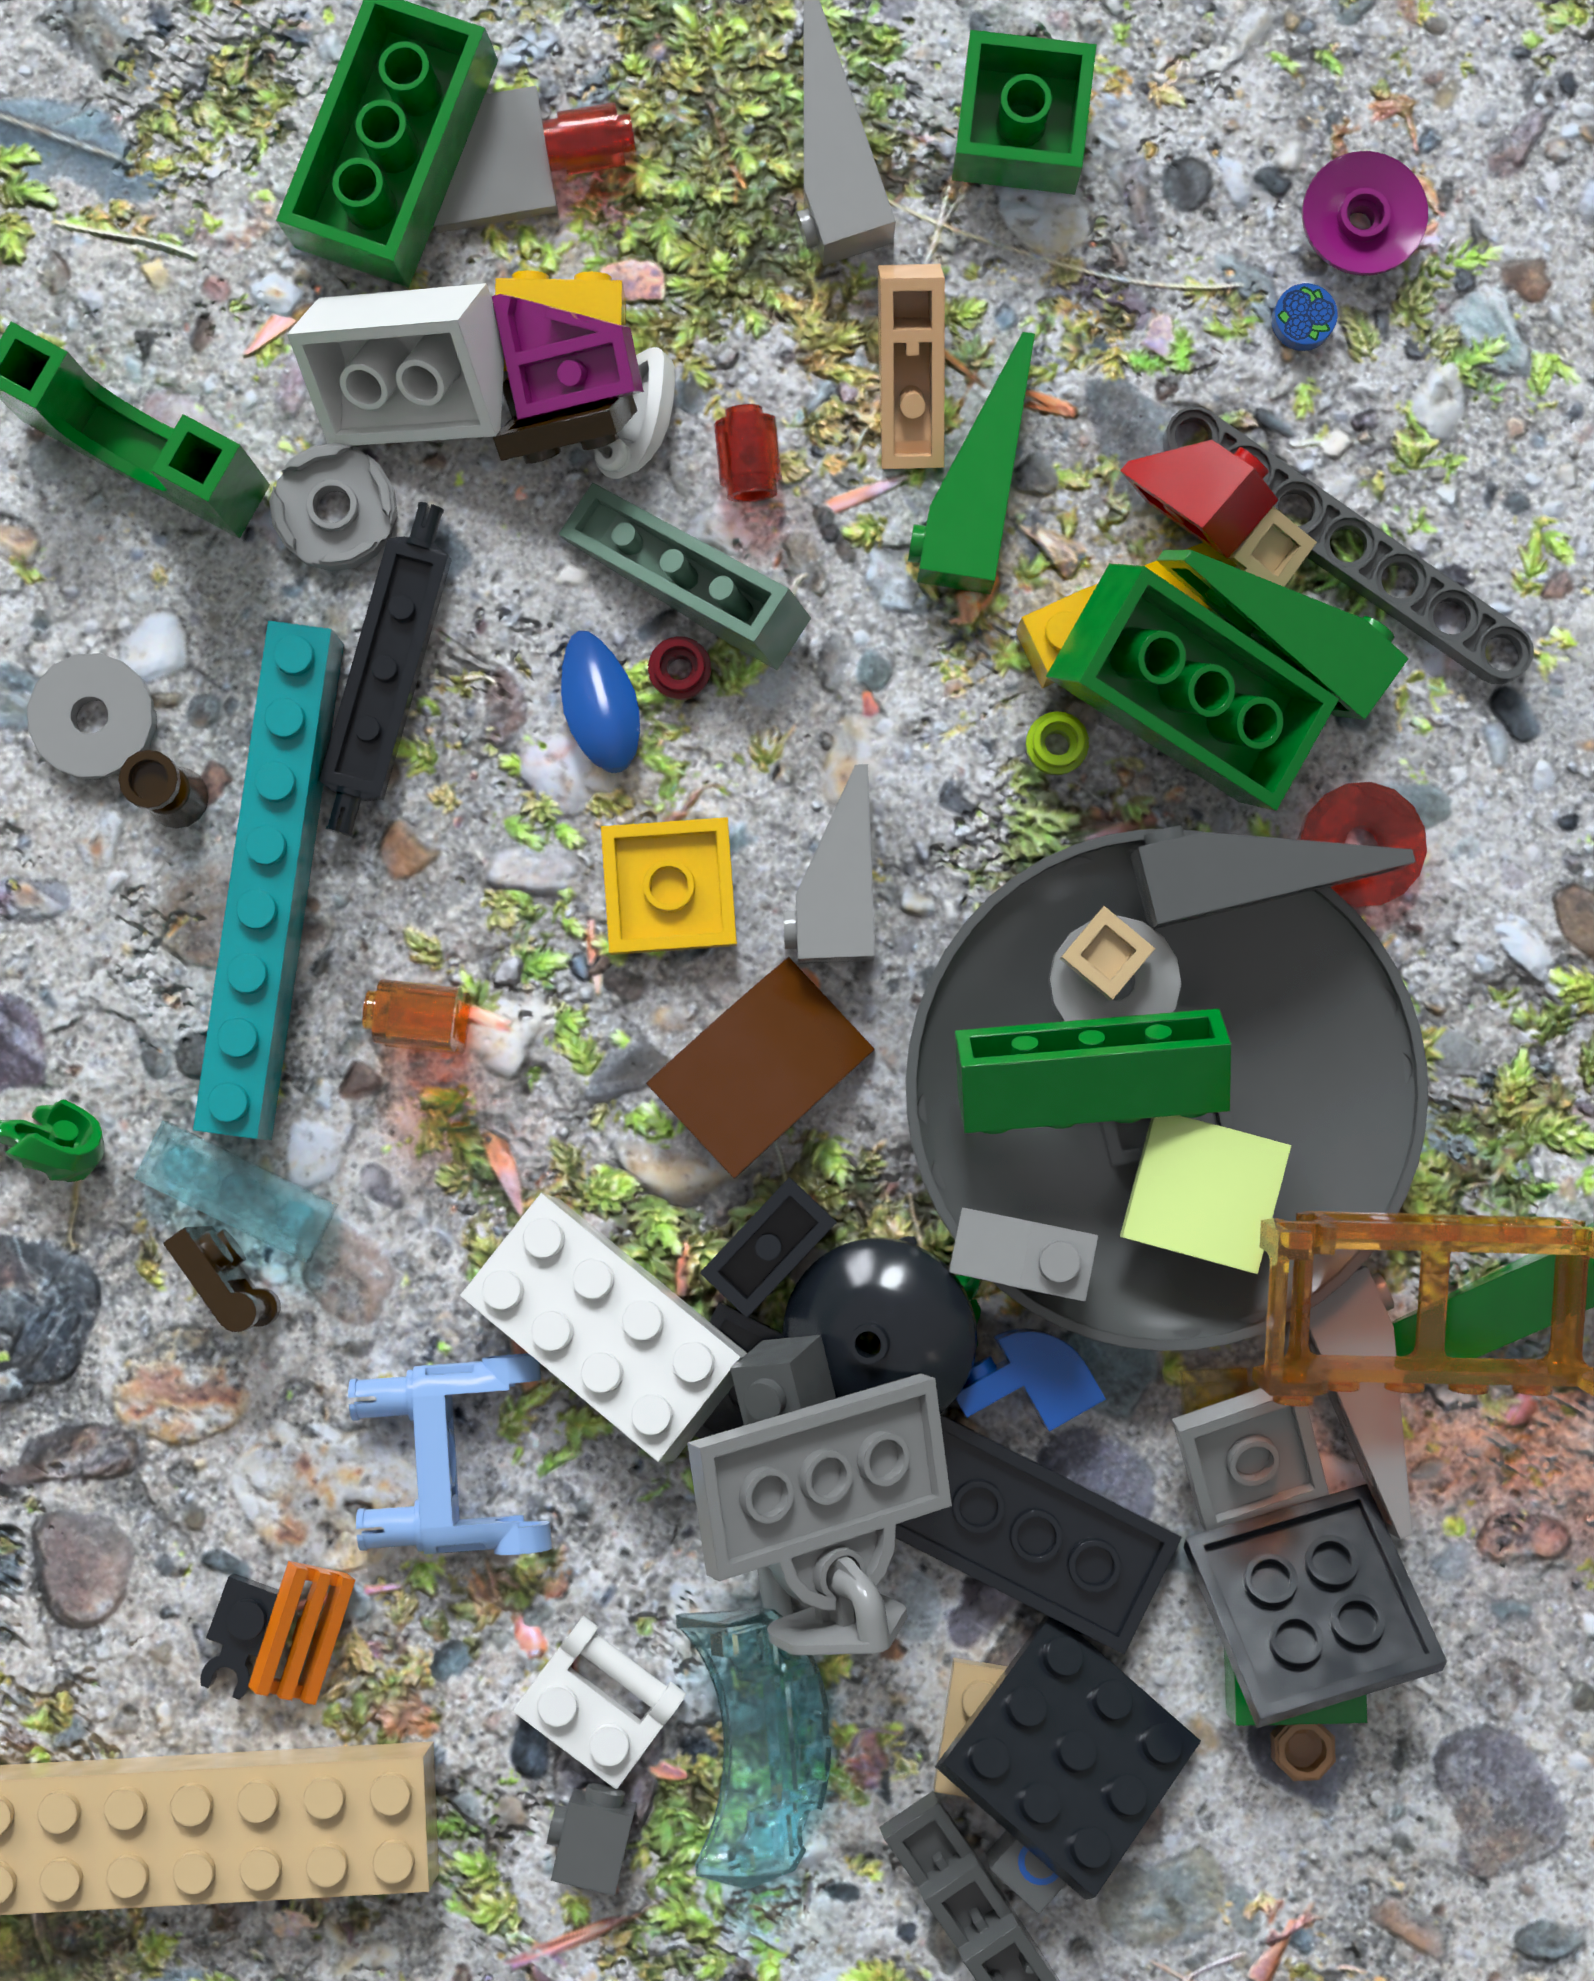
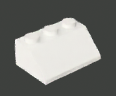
[287,283,504,446]

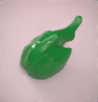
[0,1099,105,1182]

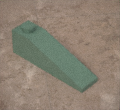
[559,482,811,670]

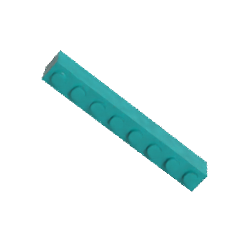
[193,621,344,1140]

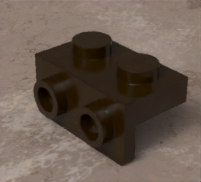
[493,377,638,464]

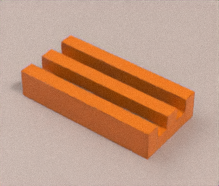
[248,1561,356,1705]

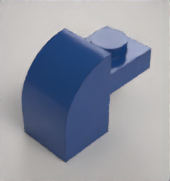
[955,1328,1106,1432]

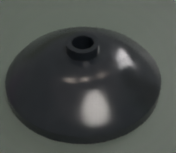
[783,1238,977,1414]

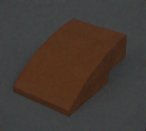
[646,957,875,1179]

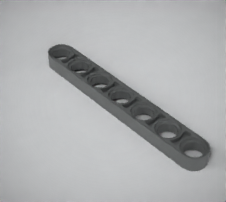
[1163,407,1534,684]

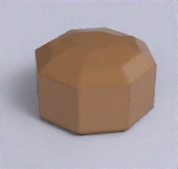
[1270,1724,1336,1781]

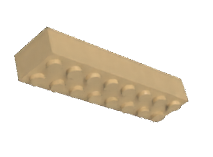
[0,1741,439,1915]

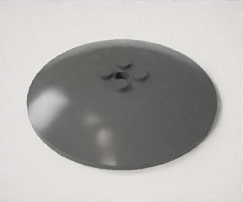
[905,829,1428,1351]

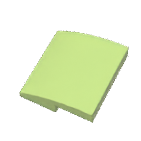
[1120,1116,1291,1274]

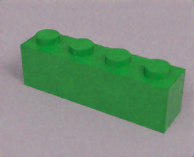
[955,1009,1231,1134]

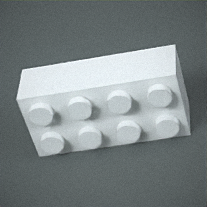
[460,1193,747,1462]

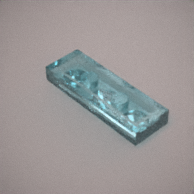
[134,1120,339,1263]

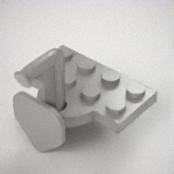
[687,1374,952,1655]

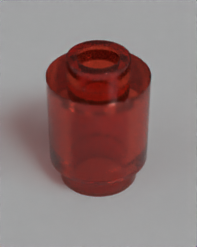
[542,102,636,176]
[714,404,782,502]

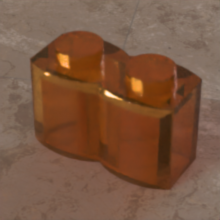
[362,979,471,1055]

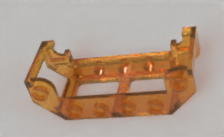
[1252,1211,1594,1407]

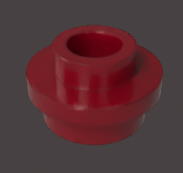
[648,636,711,700]

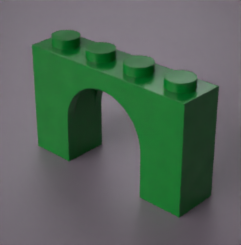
[0,321,270,539]

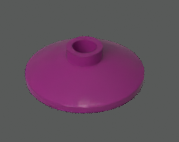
[1302,151,1428,276]

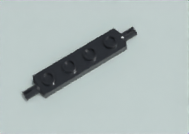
[319,502,452,836]

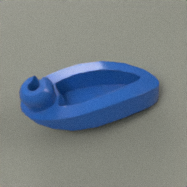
[561,630,640,773]

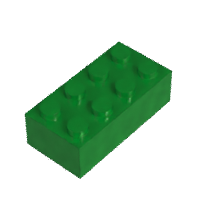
[276,0,498,288]
[1046,563,1339,811]

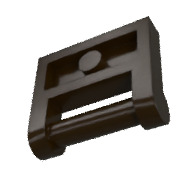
[163,1226,281,1332]

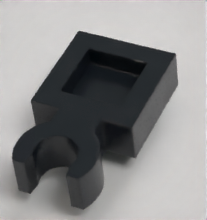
[200,1573,279,1700]

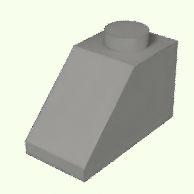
[949,1207,1098,1301]

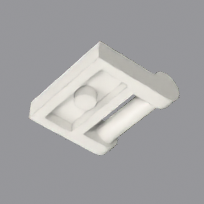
[513,1615,687,1790]

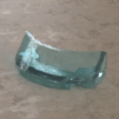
[675,1608,832,1890]

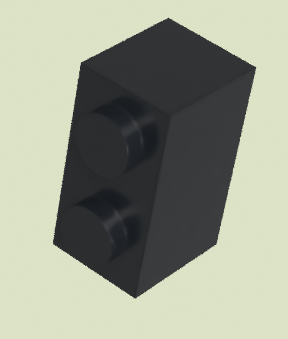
[700,1177,837,1318]

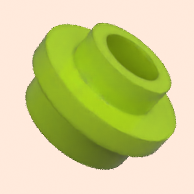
[1025,711,1089,775]

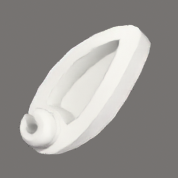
[594,347,675,479]

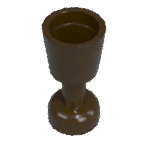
[119,750,209,829]

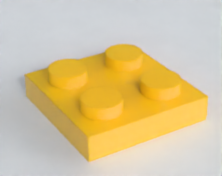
[601,817,737,955]

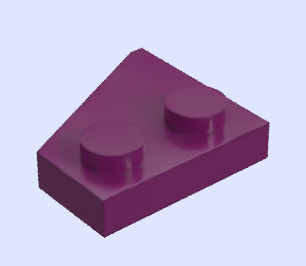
[492,294,644,420]

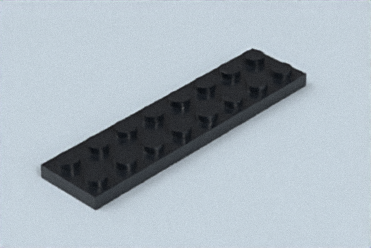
[694,1302,1182,1655]

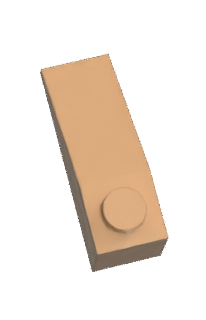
[878,264,945,469]

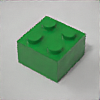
[952,30,1097,195]

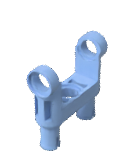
[348,1353,552,1555]

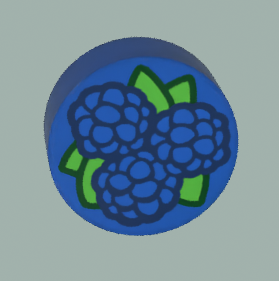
[1271,283,1338,351]

